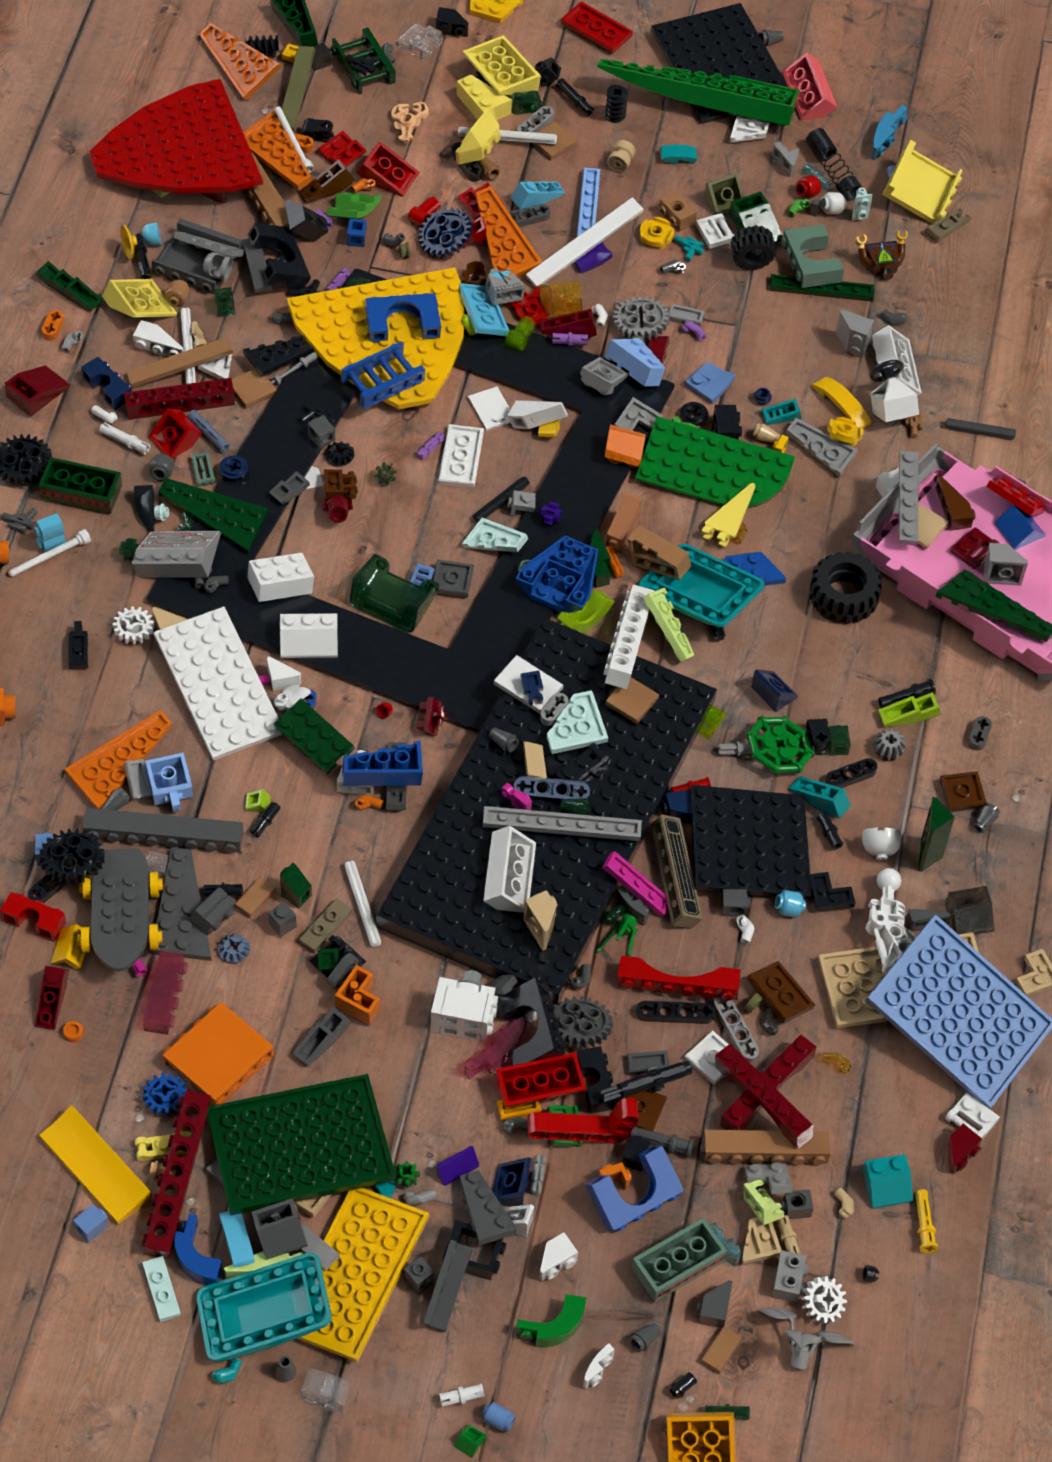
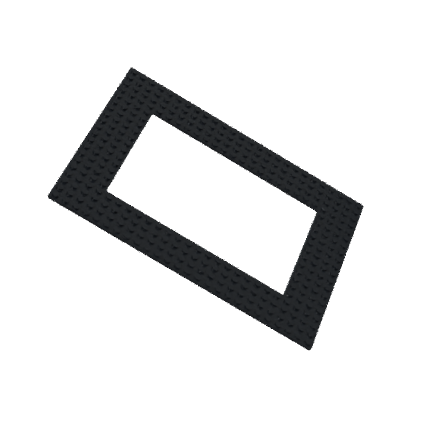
[147,269,675,732]

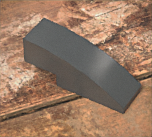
[293,1007,352,1066]

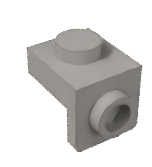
[507,490,535,516]

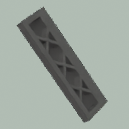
[423,1240,473,1331]

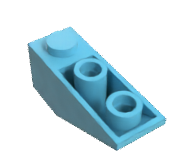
[511,181,565,209]

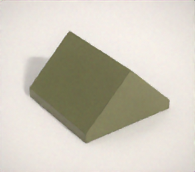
[704,172,744,215]

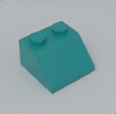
[862,1154,913,1209]

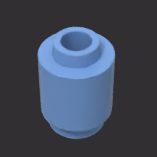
[482,1402,516,1432]

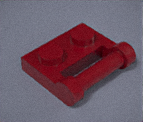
[951,527,999,569]

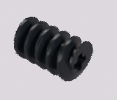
[245,35,279,56]
[605,85,628,123]

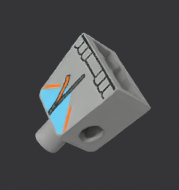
[486,268,525,305]

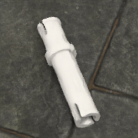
[99,422,151,455]

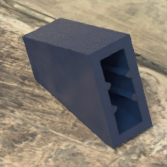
[662,789,691,824]

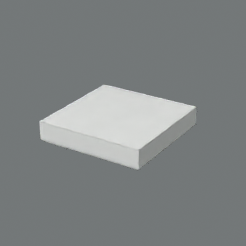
[684,1031,729,1085]

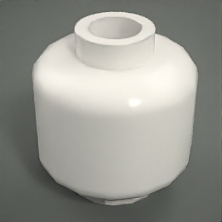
[820,192,846,215]

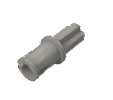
[718,741,752,757]

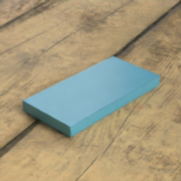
[459,283,510,336]

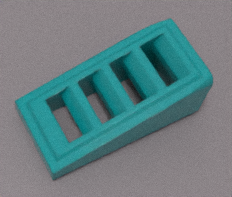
[762,398,802,425]

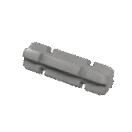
[530,1154,546,1195]

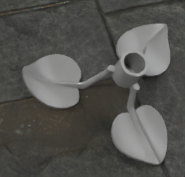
[758,1307,854,1369]

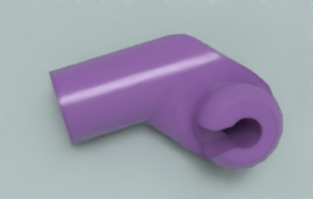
[682,321,707,341]

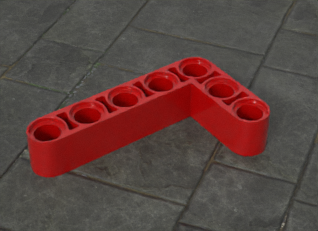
[526,1098,639,1143]

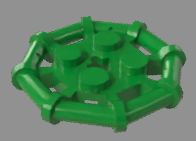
[745,715,815,774]

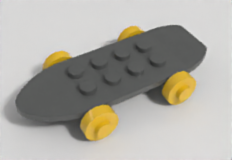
[77,848,163,972]

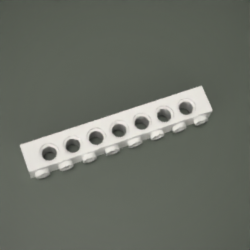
[603,585,654,689]

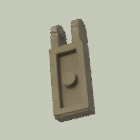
[926,208,971,242]

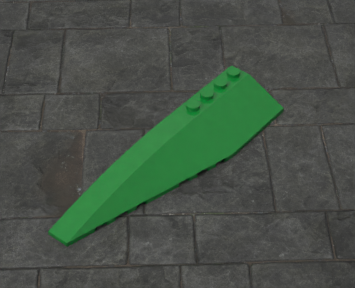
[597,59,800,126]

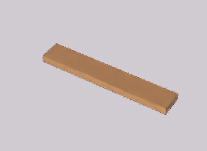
[126,337,233,388]

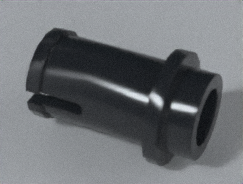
[669,1372,697,1399]

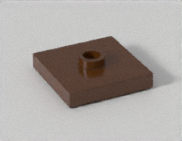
[940,771,987,811]
[622,1090,667,1131]

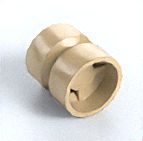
[607,140,636,172]

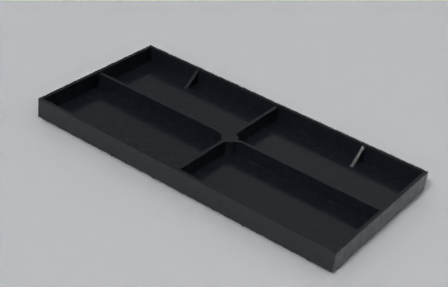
[376,618,717,1005]

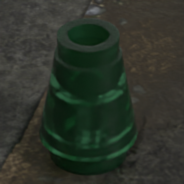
[561,798,591,815]

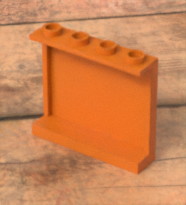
[163,1002,274,1106]

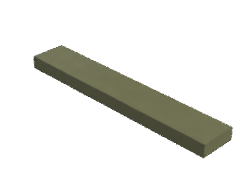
[282,46,316,132]

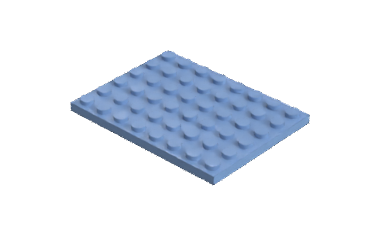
[865,914,1052,1109]

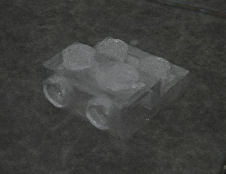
[396,23,443,60]

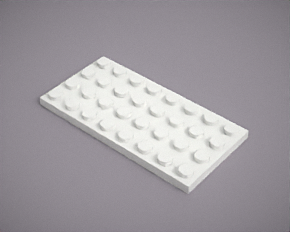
[154,607,283,761]

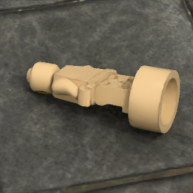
[191,321,207,348]

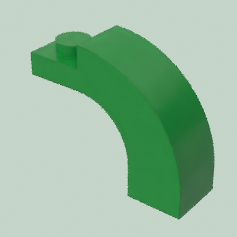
[515,1294,587,1348]

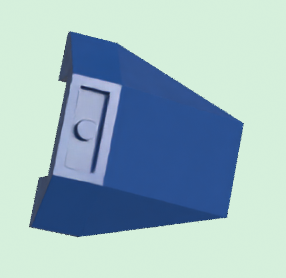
[515,536,598,613]

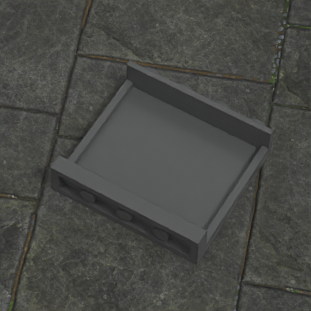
[152,218,243,295]

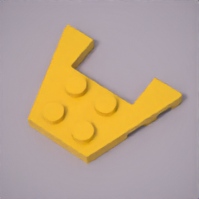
[470,0,524,23]

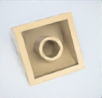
[523,890,557,951]

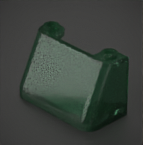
[349,554,440,633]

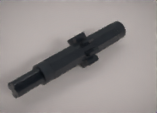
[599,1061,692,1103]

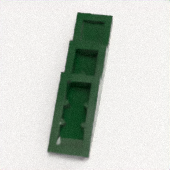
[36,261,103,312]

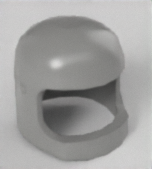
[203,252,233,281]

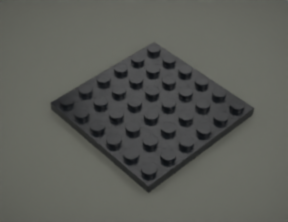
[690,785,812,900]

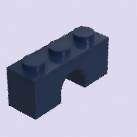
[81,357,132,410]

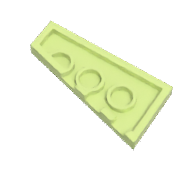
[643,588,694,662]

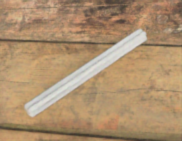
[458,127,557,144]
[181,307,196,384]

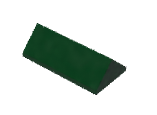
[918,797,955,872]

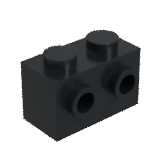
[712,405,742,440]

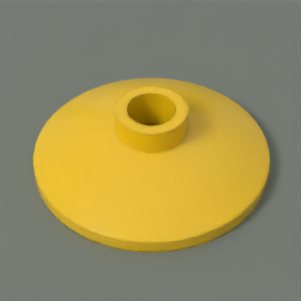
[120,225,137,259]

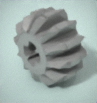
[873,728,906,761]

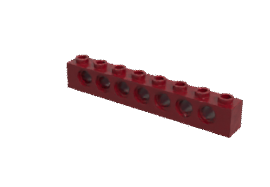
[141,1090,211,1259]

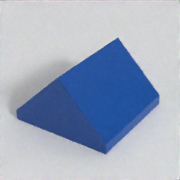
[994,504,1046,550]

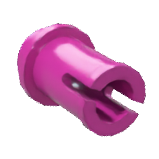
[131,958,148,977]

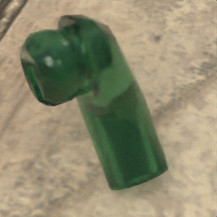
[177,511,194,531]

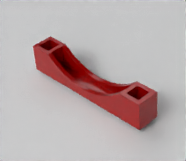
[617,956,741,1001]

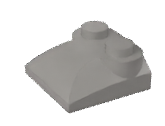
[580,357,629,395]

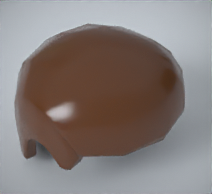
[462,261,488,286]

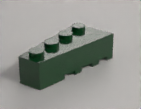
[270,0,319,47]

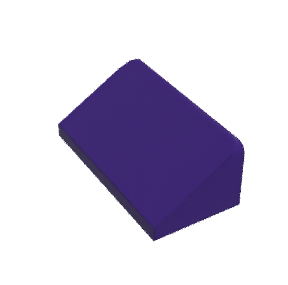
[436,1146,479,1186]

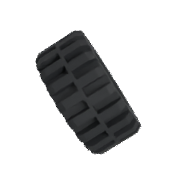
[809,552,882,624]

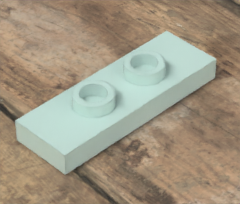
[142,1256,181,1322]

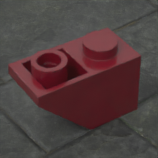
[947,1123,982,1174]

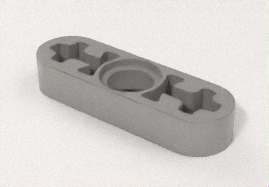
[517,106,554,133]

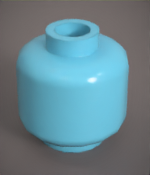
[775,890,806,917]

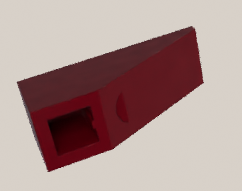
[35,966,69,1029]

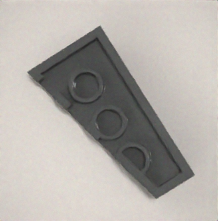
[459,1170,517,1246]

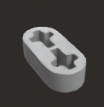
[540,693,568,726]

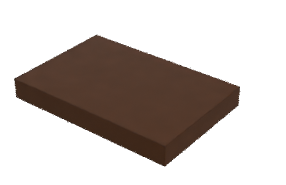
[747,961,815,1024]

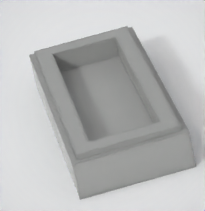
[668,304,705,327]
[124,759,152,800]

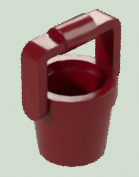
[323,495,353,523]

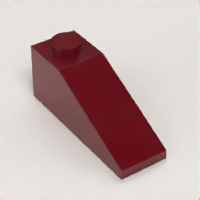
[540,309,597,338]

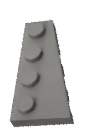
[174,231,244,259]
[786,418,858,477]

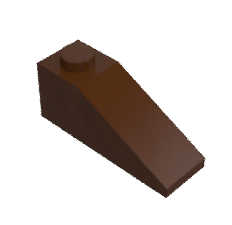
[299,159,355,203]
[935,476,976,531]

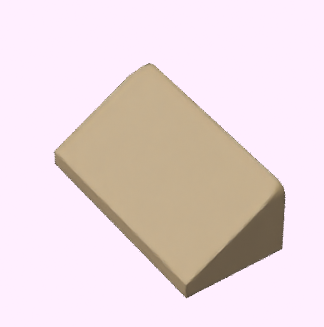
[523,742,547,778]

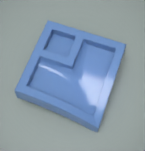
[685,362,736,405]

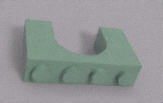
[781,224,844,288]

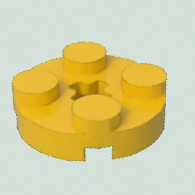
[639,217,674,249]
[827,417,864,446]

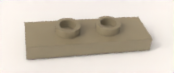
[299,899,352,953]

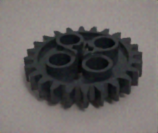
[0,434,52,486]
[39,828,105,885]

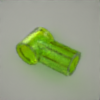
[505,317,535,351]

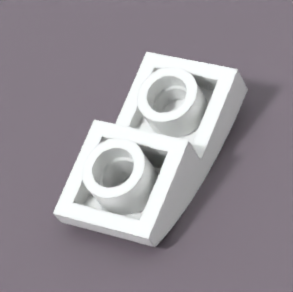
[583,1344,615,1390]

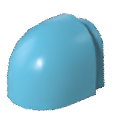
[142,222,162,246]

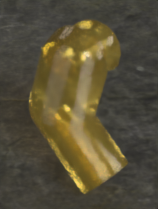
[733,522,747,544]

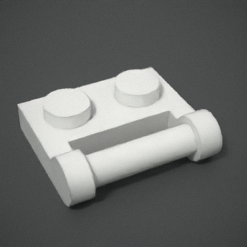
[696,213,735,249]
[945,1093,1000,1140]

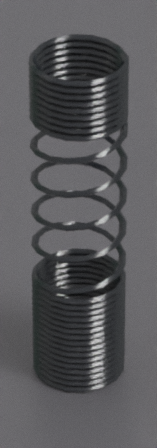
[806,128,863,201]

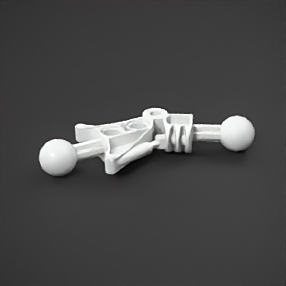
[865,868,916,974]

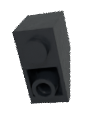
[435,7,469,37]

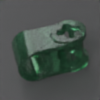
[511,90,543,115]

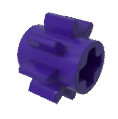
[540,502,562,525]

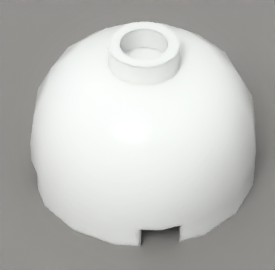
[862,827,902,860]

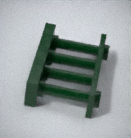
[330,28,396,94]

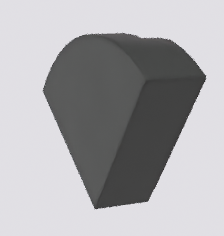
[810,199,820,217]

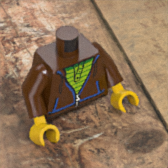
[854,230,908,280]

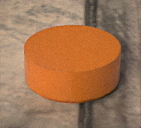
[63,1021,84,1042]

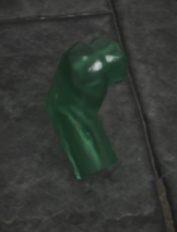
[346,277,371,287]

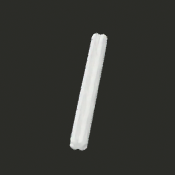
[345,861,381,947]

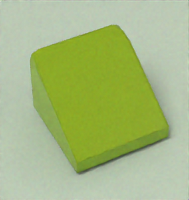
[245,789,271,812]

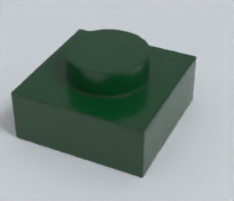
[317,948,340,970]

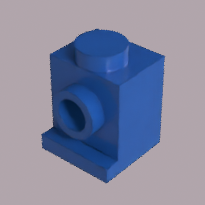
[347,219,367,247]

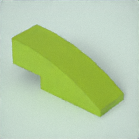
[878,692,941,727]

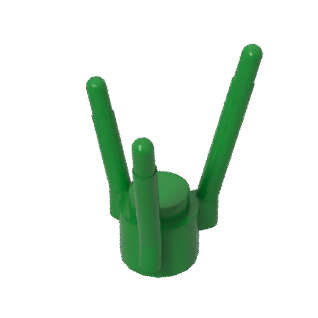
[596,914,638,956]

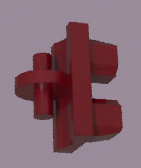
[417,697,449,736]

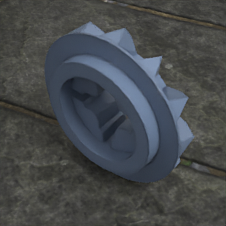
[218,933,250,963]

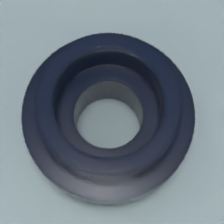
[754,388,772,405]

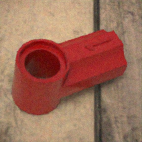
[407,196,441,228]

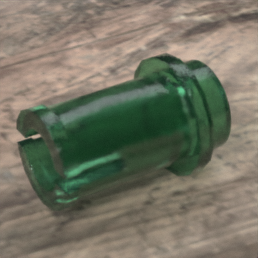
[602,902,627,926]

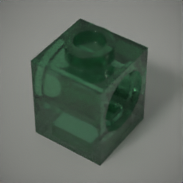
[214,287,235,317]
[828,725,851,756]

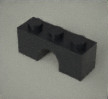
[577,1046,618,1114]

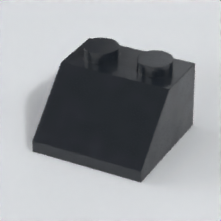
[285,200,328,242]

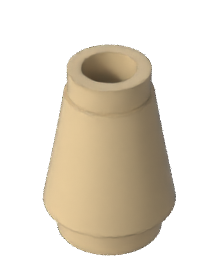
[753,423,780,443]

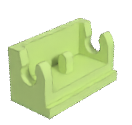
[743,1180,784,1225]

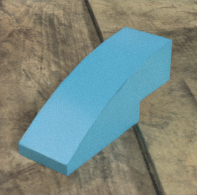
[219,1211,255,1268]

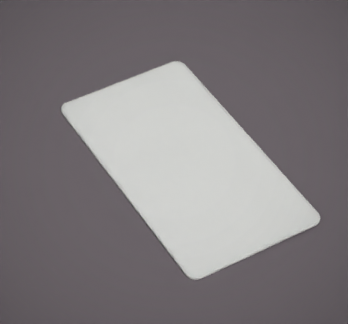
[305,466,323,489]

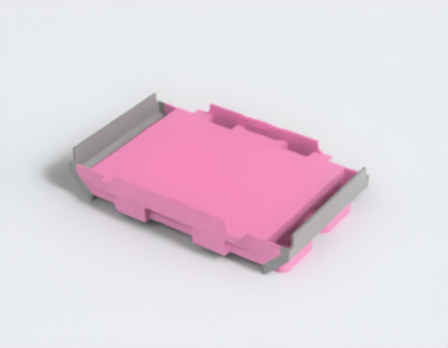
[852,443,1052,681]

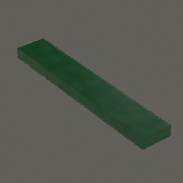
[770,274,874,302]

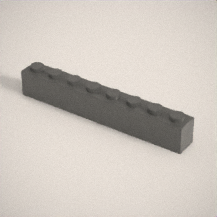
[83,808,244,853]

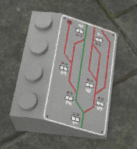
[132,531,221,578]

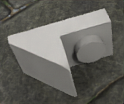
[772,141,800,177]

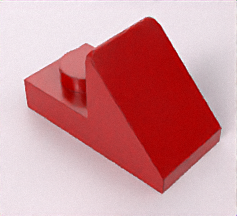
[461,216,487,249]

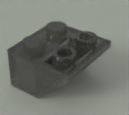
[945,886,994,935]

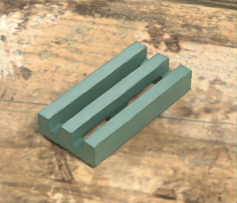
[191,452,215,487]

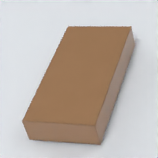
[235,877,276,918]
[701,1326,742,1374]

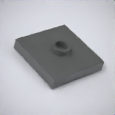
[431,559,474,598]

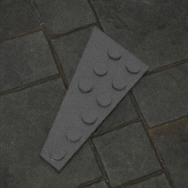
[151,847,212,961]

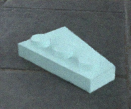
[462,518,528,552]

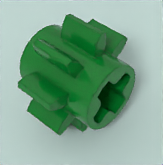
[395,1161,420,1189]

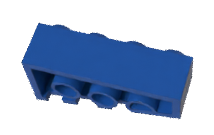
[342,740,423,786]

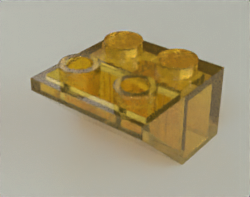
[539,280,583,318]

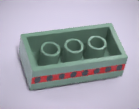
[631,1217,727,1303]

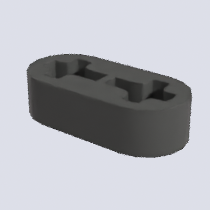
[968,716,992,751]
[327,953,359,989]

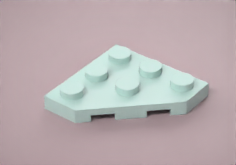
[547,690,608,754]

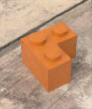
[335,965,380,1026]

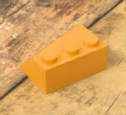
[667,1412,736,1462]

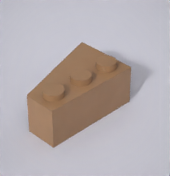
[627,525,691,580]

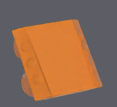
[605,424,646,467]

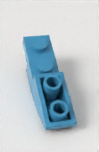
[872,105,908,160]

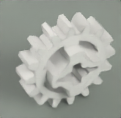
[113,606,154,645]
[801,1276,847,1324]

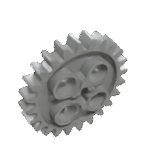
[613,296,670,340]

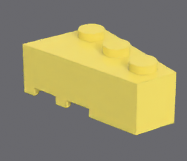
[457,75,512,120]

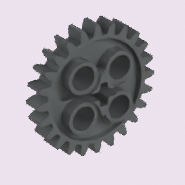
[554,996,613,1049]

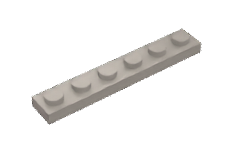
[899,450,918,546]

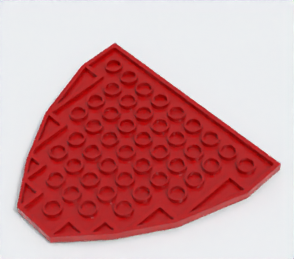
[89,79,263,193]

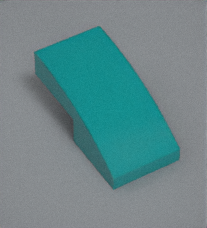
[660,144,697,164]

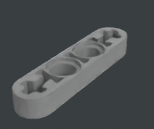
[713,997,759,1063]

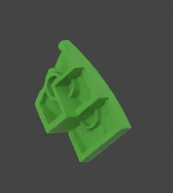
[327,192,382,219]

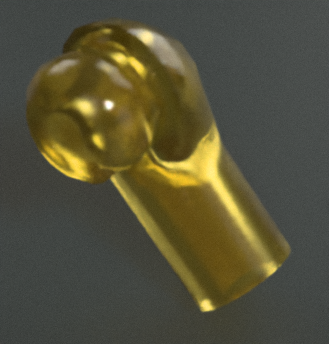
[823,1052,851,1074]

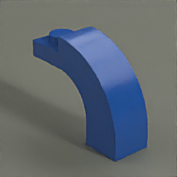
[175,1213,222,1286]

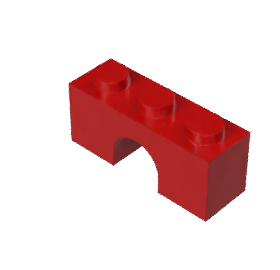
[0,892,66,942]

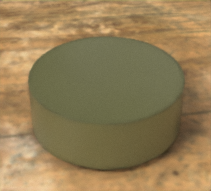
[744,993,763,1013]

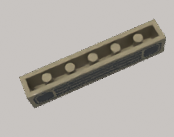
[650,815,703,929]

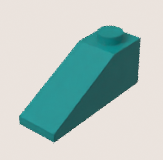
[789,776,851,818]

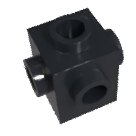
[535,57,561,86]

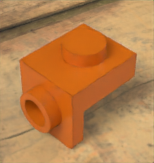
[598,1162,632,1190]

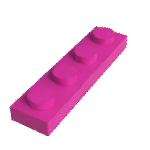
[602,851,668,917]

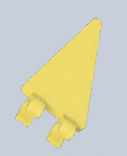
[702,483,755,548]

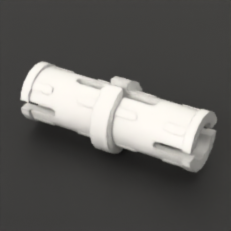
[439,1383,485,1407]

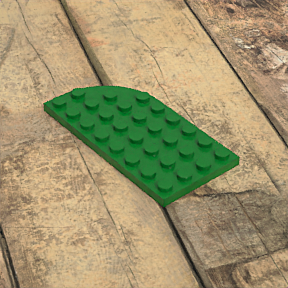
[635,416,795,508]

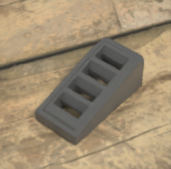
[906,909,951,931]

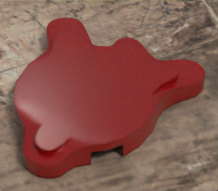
[504,286,549,328]

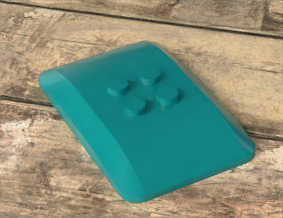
[639,544,765,627]
[197,1252,332,1362]

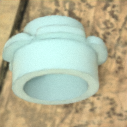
[154,503,169,521]

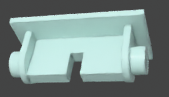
[852,187,873,221]

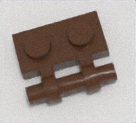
[324,469,358,499]

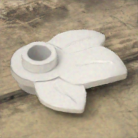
[274,684,311,710]

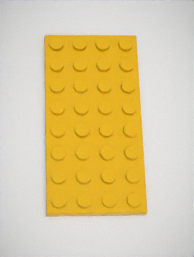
[296,1188,430,1363]

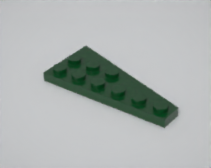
[158,478,268,554]

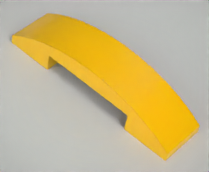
[812,377,871,428]

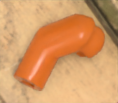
[355,794,384,810]

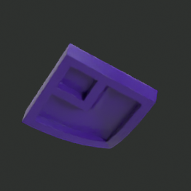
[574,242,613,274]

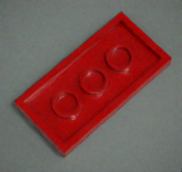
[561,1,633,54]

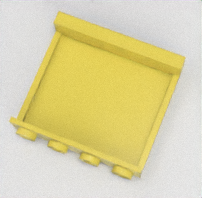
[882,139,962,224]

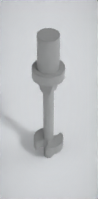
[270,352,318,385]

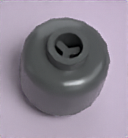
[149,454,175,481]

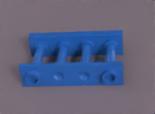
[341,341,425,409]

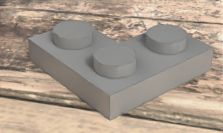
[614,397,663,431]
[744,1163,793,1194]

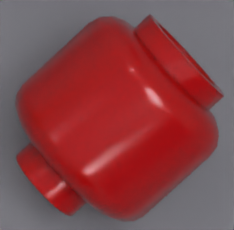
[796,175,821,199]

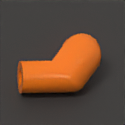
[350,178,376,193]

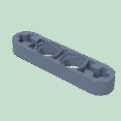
[514,776,590,800]

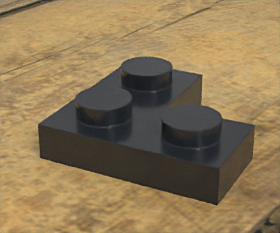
[809,872,856,912]

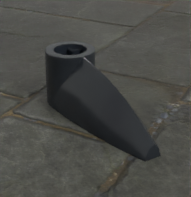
[134,484,155,531]

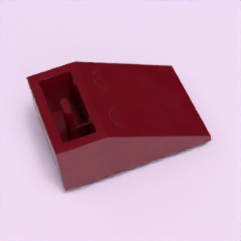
[4,365,71,416]

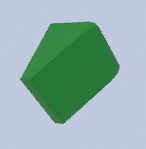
[455,1424,487,1457]

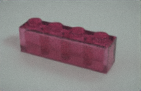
[143,951,188,1035]

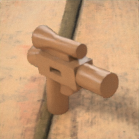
[900,412,924,438]

